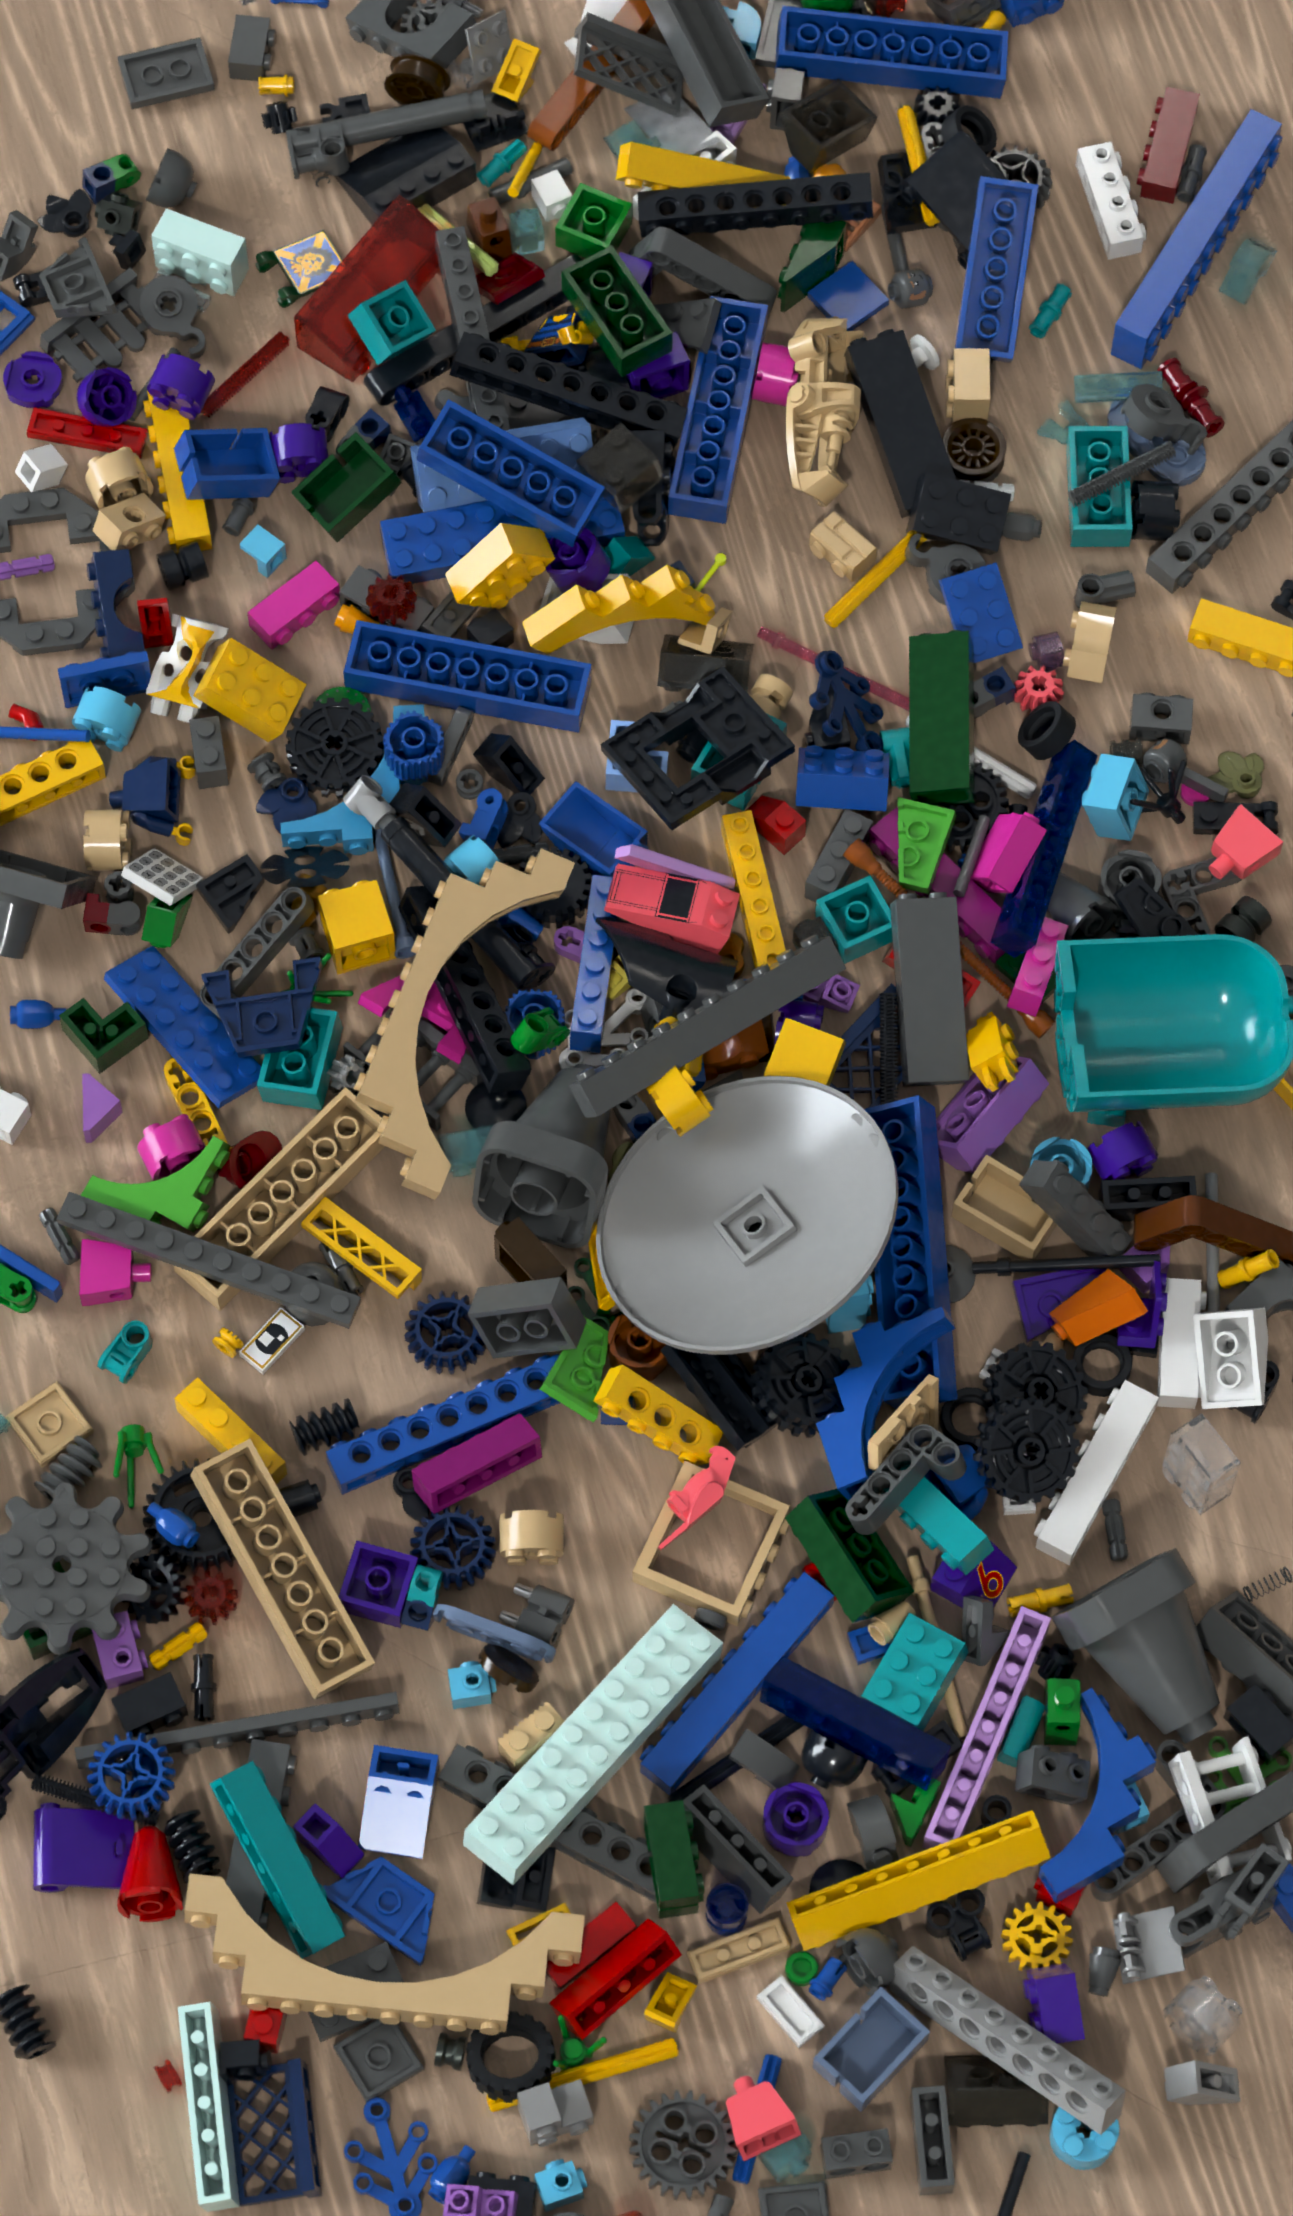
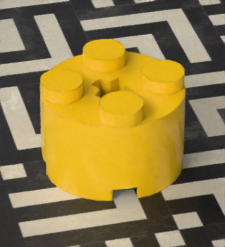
[646,1065,714,1137]

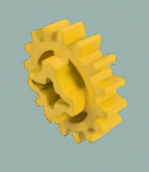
[1001,1901,1073,1971]

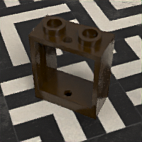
[494,1217,567,1286]

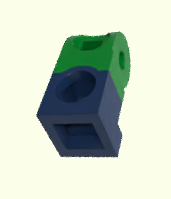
[82,154,141,205]

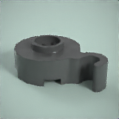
[140,275,206,359]
[1121,384,1207,455]
[905,533,986,606]

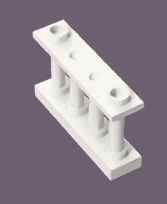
[1168,1737,1292,1886]

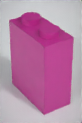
[971,812,1047,893]

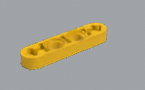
[163,1058,228,1146]

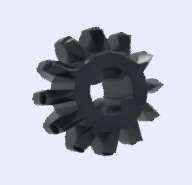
[913,85,960,127]

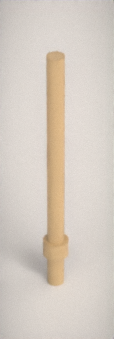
[906,1555,968,1741]

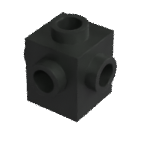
[95,192,142,236]

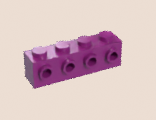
[411,1413,542,1514]

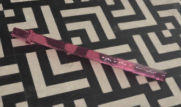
[757,626,909,711]

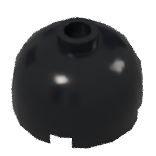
[802,1730,868,1790]

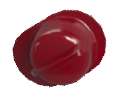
[217,1130,282,1189]

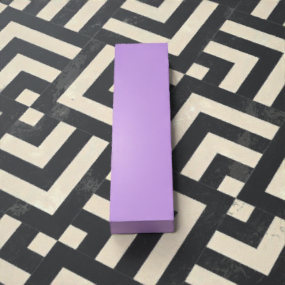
[615,844,736,890]

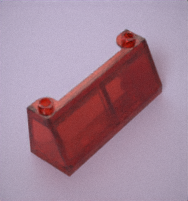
[294,195,441,383]

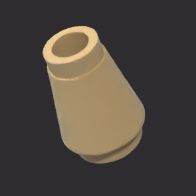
[868,1601,916,1646]

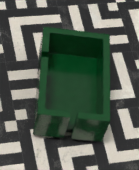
[291,432,402,543]
[643,1800,705,1919]

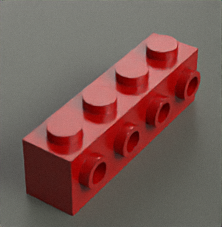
[549,1918,682,2040]

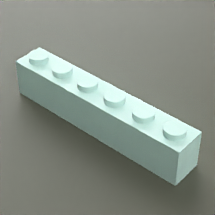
[178,2002,240,2212]

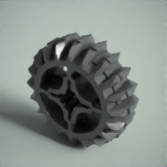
[988,144,1052,212]

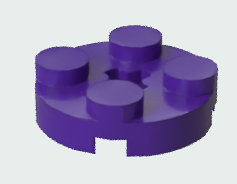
[3,351,63,408]

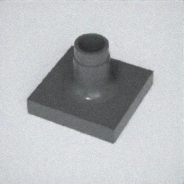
[0,849,97,959]

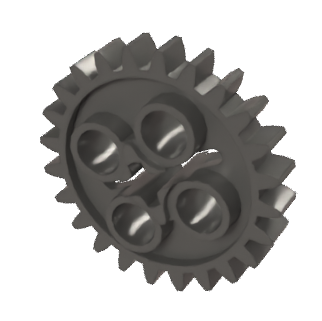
[629,2090,737,2200]

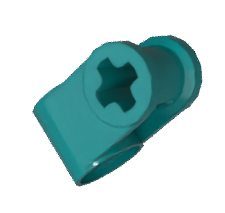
[97,1321,152,1384]

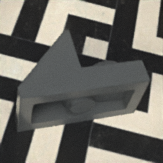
[962,1595,1011,1666]

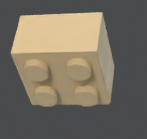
[945,348,990,425]

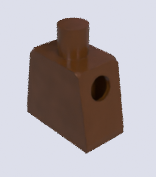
[466,197,512,262]

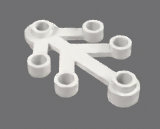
[559,988,648,1070]

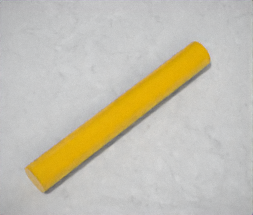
[508,142,542,198]

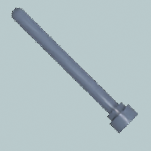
[373,828,416,959]

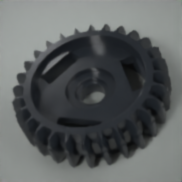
[143,1458,234,1576]

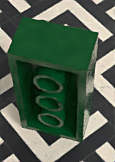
[561,245,672,377]
[785,1489,914,1623]

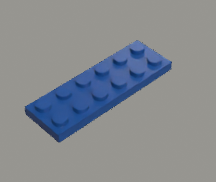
[104,946,261,1109]

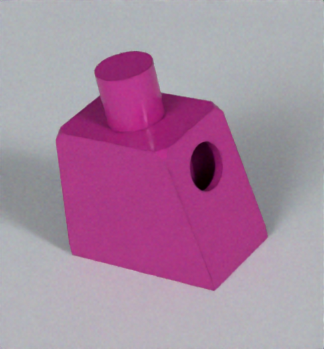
[79,1239,152,1306]

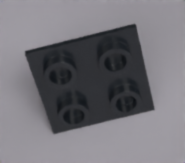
[462,92,528,152]

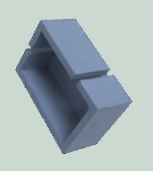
[812,1987,930,2112]

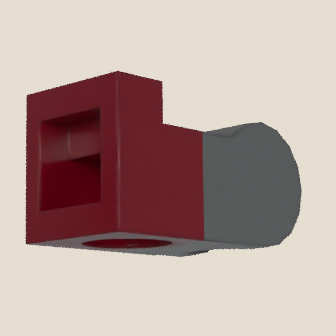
[83,893,142,936]

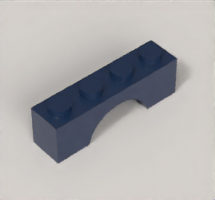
[86,549,145,658]

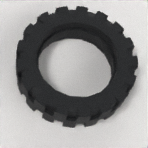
[466,2011,556,2103]

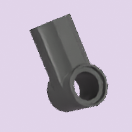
[1074,570,1136,608]

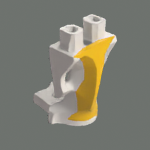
[146,613,229,723]

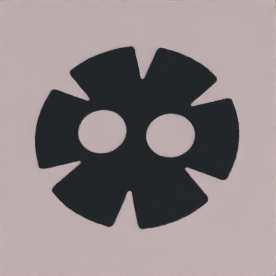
[260,846,350,888]

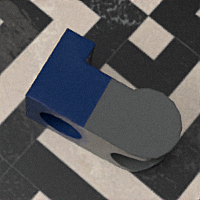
[336,409,392,458]
[974,666,1016,719]
[613,1094,657,1143]

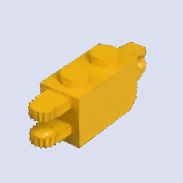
[966,1011,1019,1092]

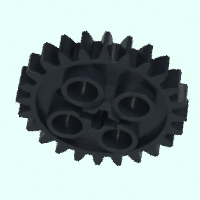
[911,763,1009,853]

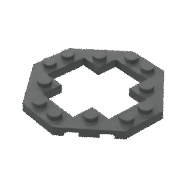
[0,488,135,656]

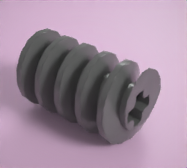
[34,1435,103,1501]

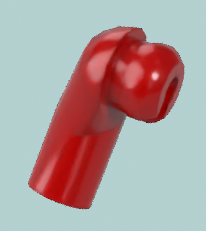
[8,704,44,741]

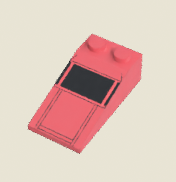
[604,863,740,954]

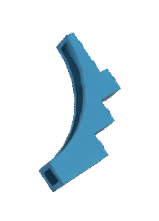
[280,704,428,855]

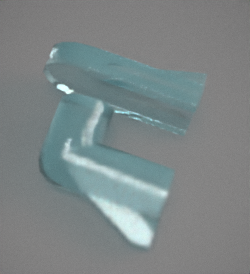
[1037,399,1090,445]

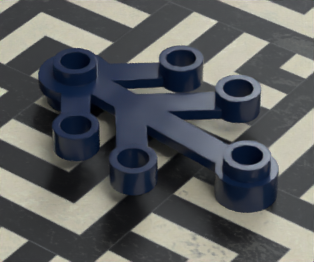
[809,650,883,752]

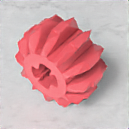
[1014,664,1064,712]

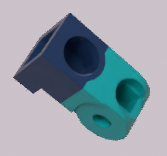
[400,1564,443,1631]

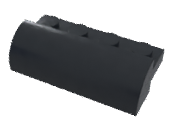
[660,1345,778,1451]

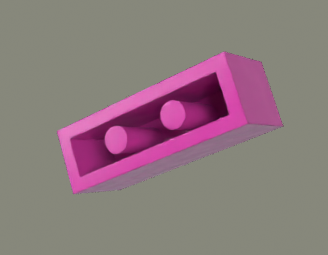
[247,560,340,650]
[1007,915,1069,1017]

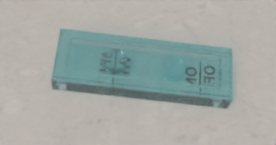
[1074,371,1163,403]

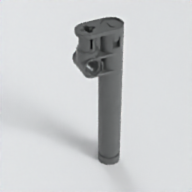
[286,89,488,179]

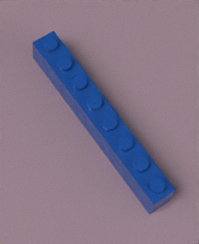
[640,1572,834,1795]

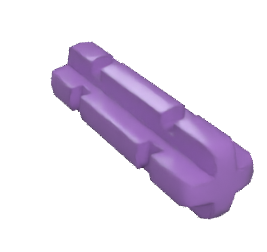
[0,554,55,580]

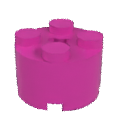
[752,342,798,406]
[137,1114,206,1181]

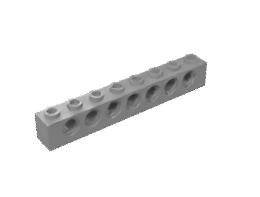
[889,1946,1126,2135]

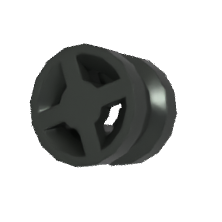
[434,2033,467,2071]

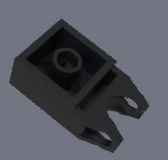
[627,430,676,546]

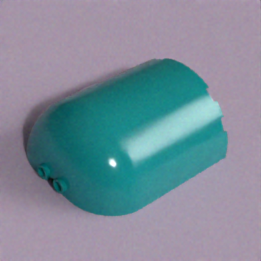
[1054,934,1293,1112]

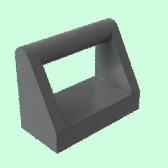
[926,0,1001,27]

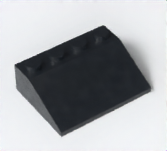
[334,128,477,237]

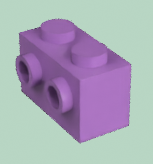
[92,1611,149,1690]

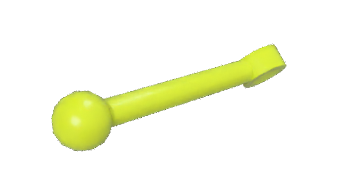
[695,553,726,592]

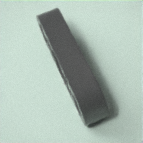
[428,706,474,787]

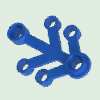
[344,2097,438,2216]

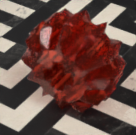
[366,573,417,625]
[183,1570,239,1626]

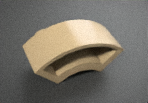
[1063,601,1117,683]

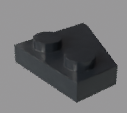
[196,854,264,934]

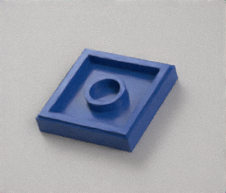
[807,261,889,331]

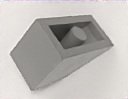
[1164,2060,1240,2105]

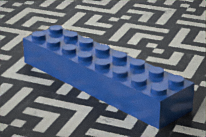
[775,6,1008,99]
[668,296,768,524]
[380,476,625,586]
[343,620,592,733]

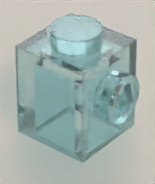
[509,208,545,255]
[758,2131,812,2184]

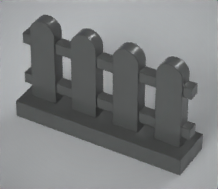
[40,267,164,383]

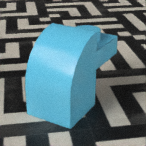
[723,1,761,60]

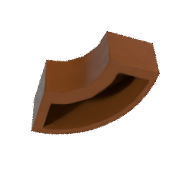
[703,1019,769,1081]

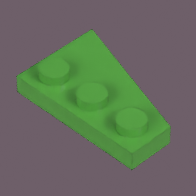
[897,797,956,894]
[539,1316,609,1423]

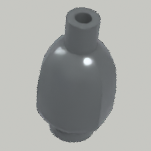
[1002,512,1042,541]

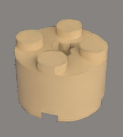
[85,447,153,509]
[83,810,132,871]
[500,1510,564,1566]

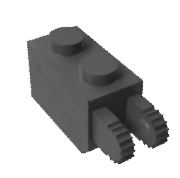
[1210,1843,1290,1940]

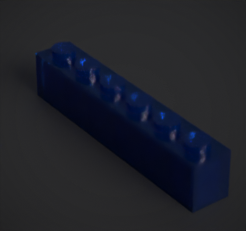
[759,1656,951,1791]

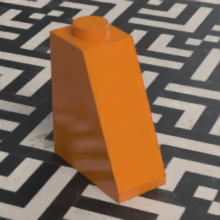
[1049,1269,1148,1346]

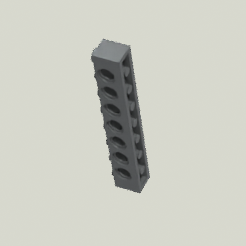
[435,226,510,430]
[1146,420,1293,594]
[438,1744,656,1903]

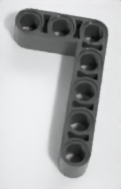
[628,227,777,320]
[200,887,314,1019]
[1091,1740,1226,1902]
[1156,1770,1293,1894]

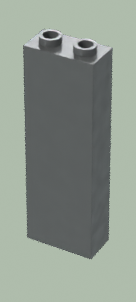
[890,892,969,1087]

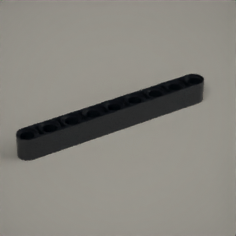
[363,255,582,406]

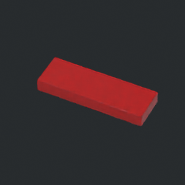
[546,1901,637,1990]

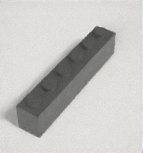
[226,1739,297,1932]

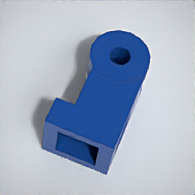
[458,788,509,850]

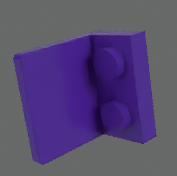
[1117,1261,1167,1348]

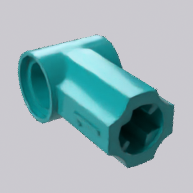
[880,727,909,789]

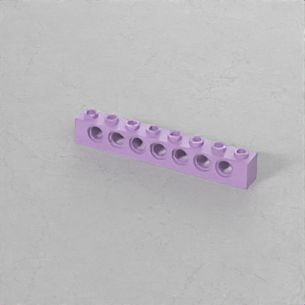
[923,1606,1051,1849]

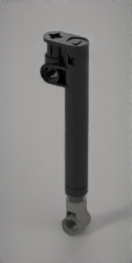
[343,775,556,990]

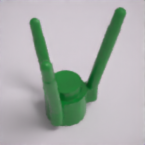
[113,1424,164,1508]
[553,2015,607,2070]

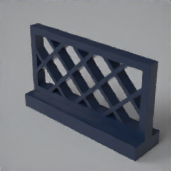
[830,983,902,1108]
[227,2058,322,2207]

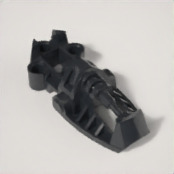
[0,1647,107,1820]

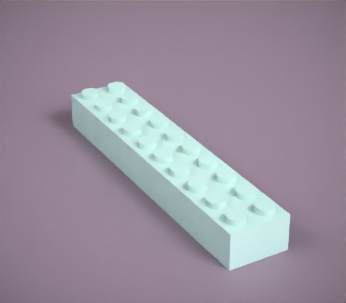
[463,1604,723,1885]

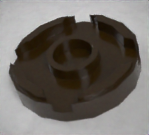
[478,1644,539,1693]

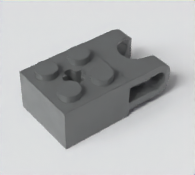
[1168,1867,1278,1959]

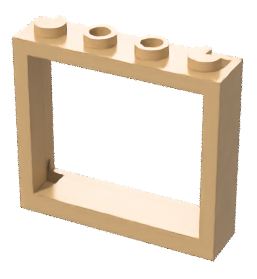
[632,1461,790,1627]

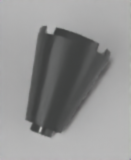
[1036,870,1117,940]

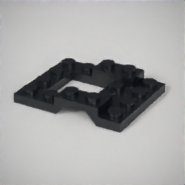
[600,667,795,830]

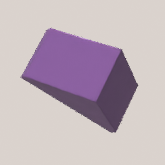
[82,1073,123,1143]

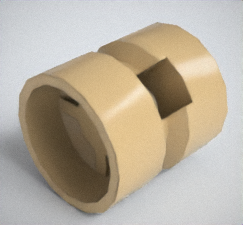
[750,674,793,719]

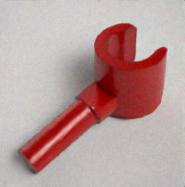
[802,1562,837,1601]

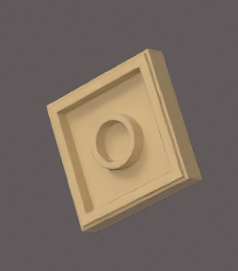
[5,1381,94,1468]

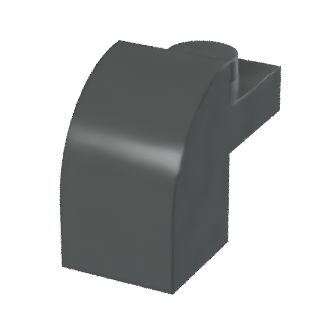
[0,210,38,282]
[846,1794,899,1872]

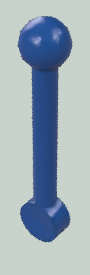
[270,0,329,8]

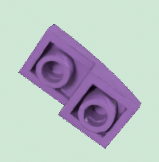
[804,974,860,1013]
[443,2184,518,2216]

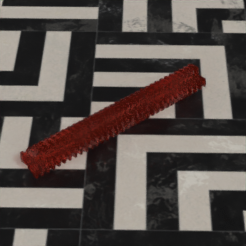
[201,332,290,418]

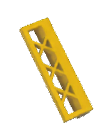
[301,1197,422,1299]

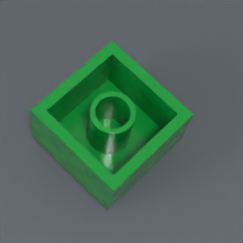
[555,183,632,258]

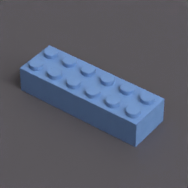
[410,417,597,512]

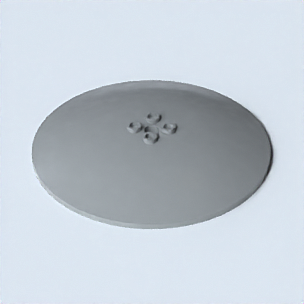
[596,1076,898,1355]

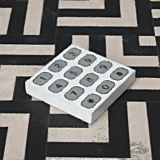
[121,848,204,906]

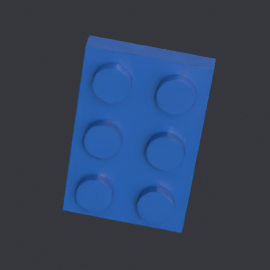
[939,562,1023,663]
[57,651,151,708]

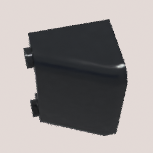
[898,131,1035,269]

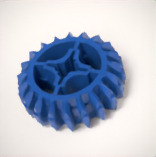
[87,1731,176,1821]

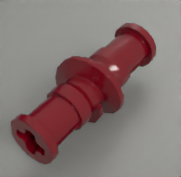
[1157,358,1225,438]

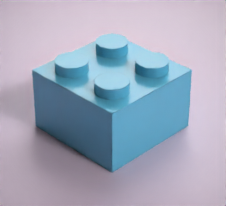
[1082,754,1149,841]

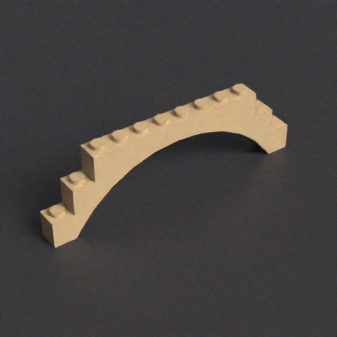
[353,848,575,1200]
[185,1873,585,2035]

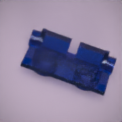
[393,386,435,443]

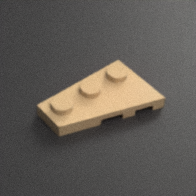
[867,1374,939,1471]

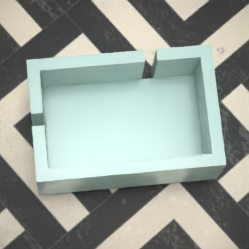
[151,208,249,296]

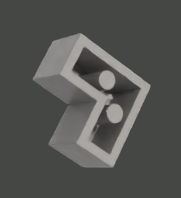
[517,2079,594,2147]

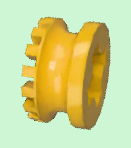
[212,1328,244,1358]

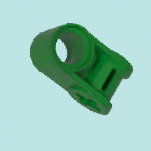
[510,1007,570,1054]
[0,1263,37,1313]

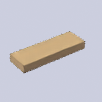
[687,1917,791,1985]

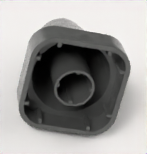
[472,1064,611,1249]
[1051,1548,1220,1744]

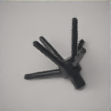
[1130,760,1187,824]

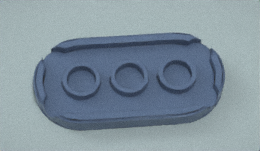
[1107,392,1206,486]
[432,1604,557,1663]

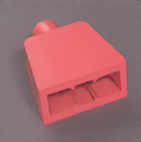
[1208,804,1283,880]
[726,2076,802,2161]

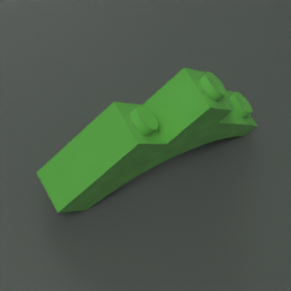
[81,1136,231,1233]

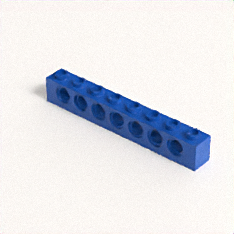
[326,1354,560,1495]

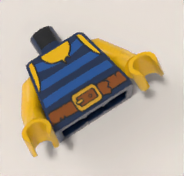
[501,306,594,366]

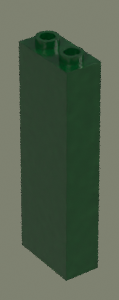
[909,630,975,806]

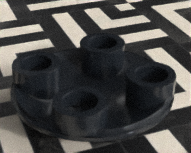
[465,1082,527,1137]

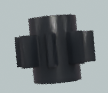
[261,101,298,134]
[1035,1643,1077,1681]

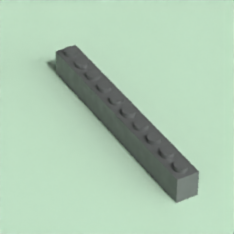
[569,934,846,1118]

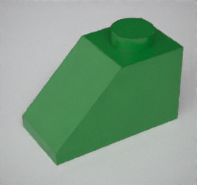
[141,894,193,948]

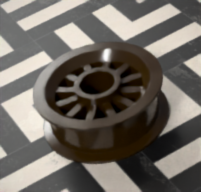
[384,54,451,105]
[942,418,1006,484]

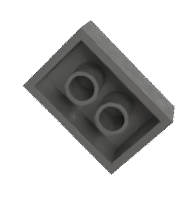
[468,1277,586,1359]

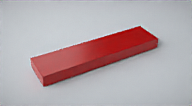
[26,407,148,459]

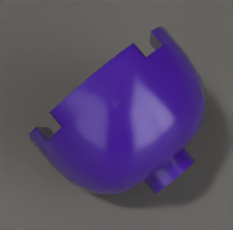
[76,367,137,427]

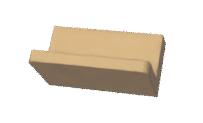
[678,607,732,655]

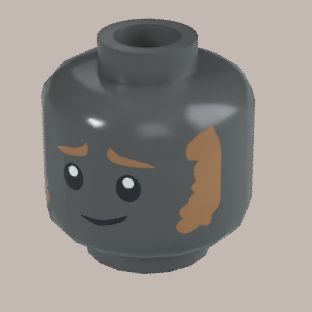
[888,269,933,309]
[1142,739,1187,784]

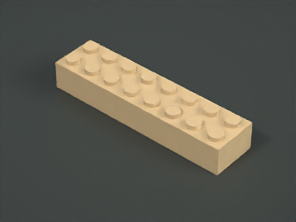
[173,1087,385,1311]
[191,1439,375,1700]

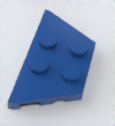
[323,1856,435,1966]

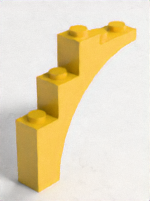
[522,565,715,654]

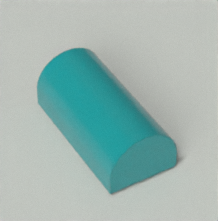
[997,1695,1045,1767]

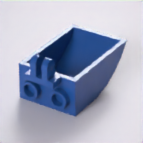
[539,781,649,877]

